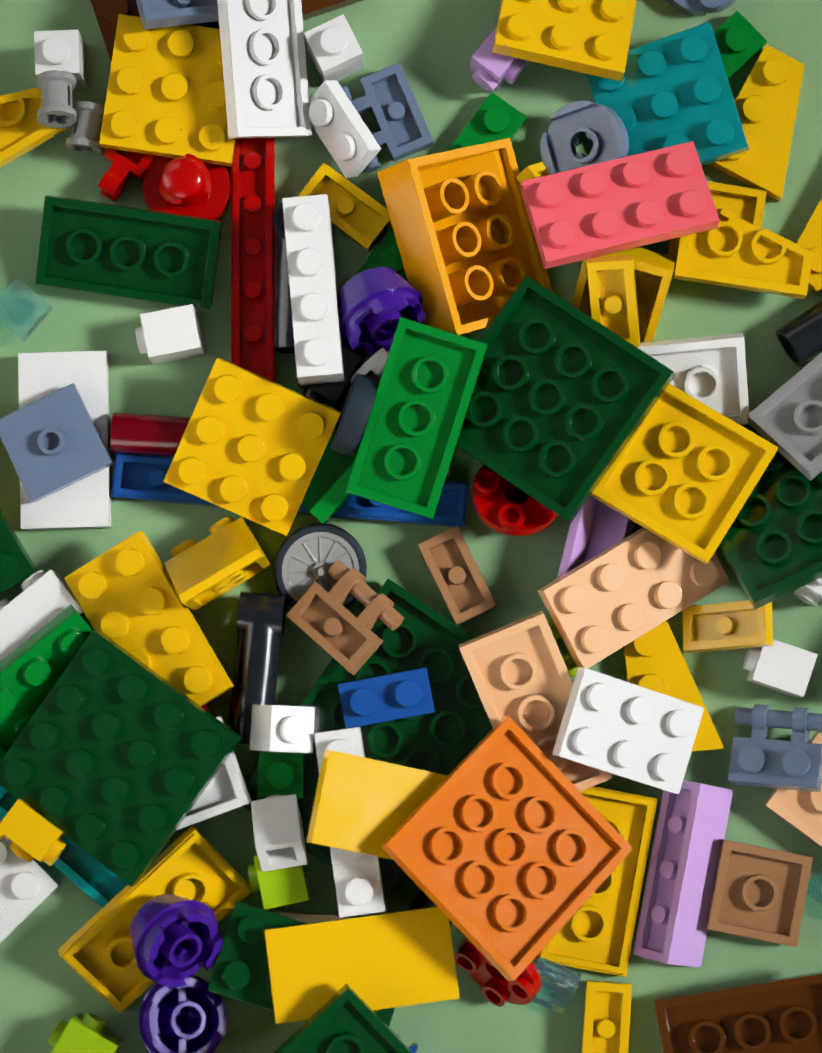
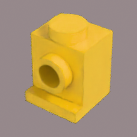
[0,799,67,866]

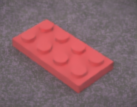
[520,141,720,269]

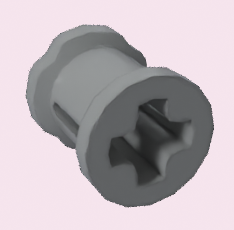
[37,70,77,128]
[65,101,105,154]

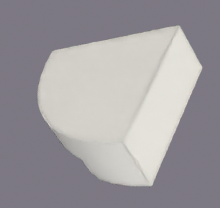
[350,348,388,384]

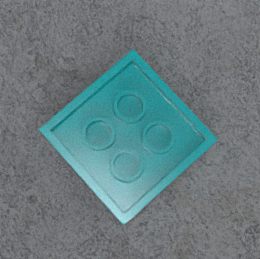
[587,22,750,166]

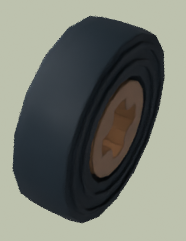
[331,374,378,456]

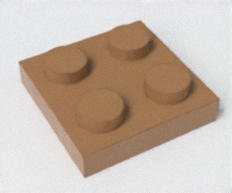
[705,839,813,947]

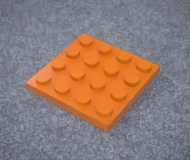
[381,716,633,981]

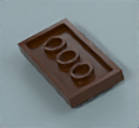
[654,972,822,1053]

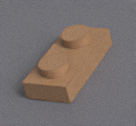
[417,525,497,625]

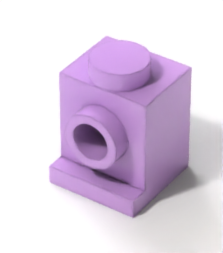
[469,26,532,93]

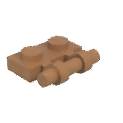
[286,561,404,675]

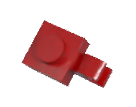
[98,148,156,203]

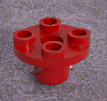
[142,154,231,220]
[472,465,557,536]
[454,937,541,1007]

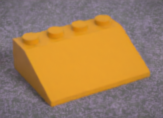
[377,138,553,336]

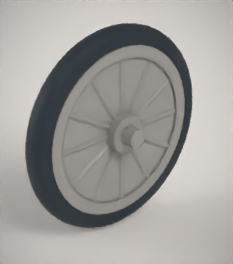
[273,523,367,608]

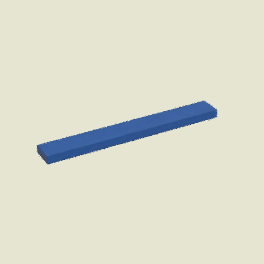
[111,453,468,528]

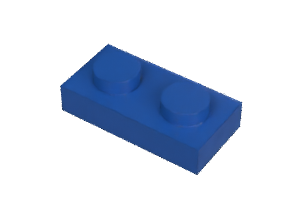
[338,668,435,729]

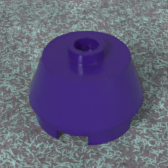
[337,267,426,355]
[130,894,222,988]
[139,975,228,1053]

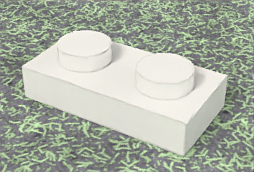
[308,80,381,178]

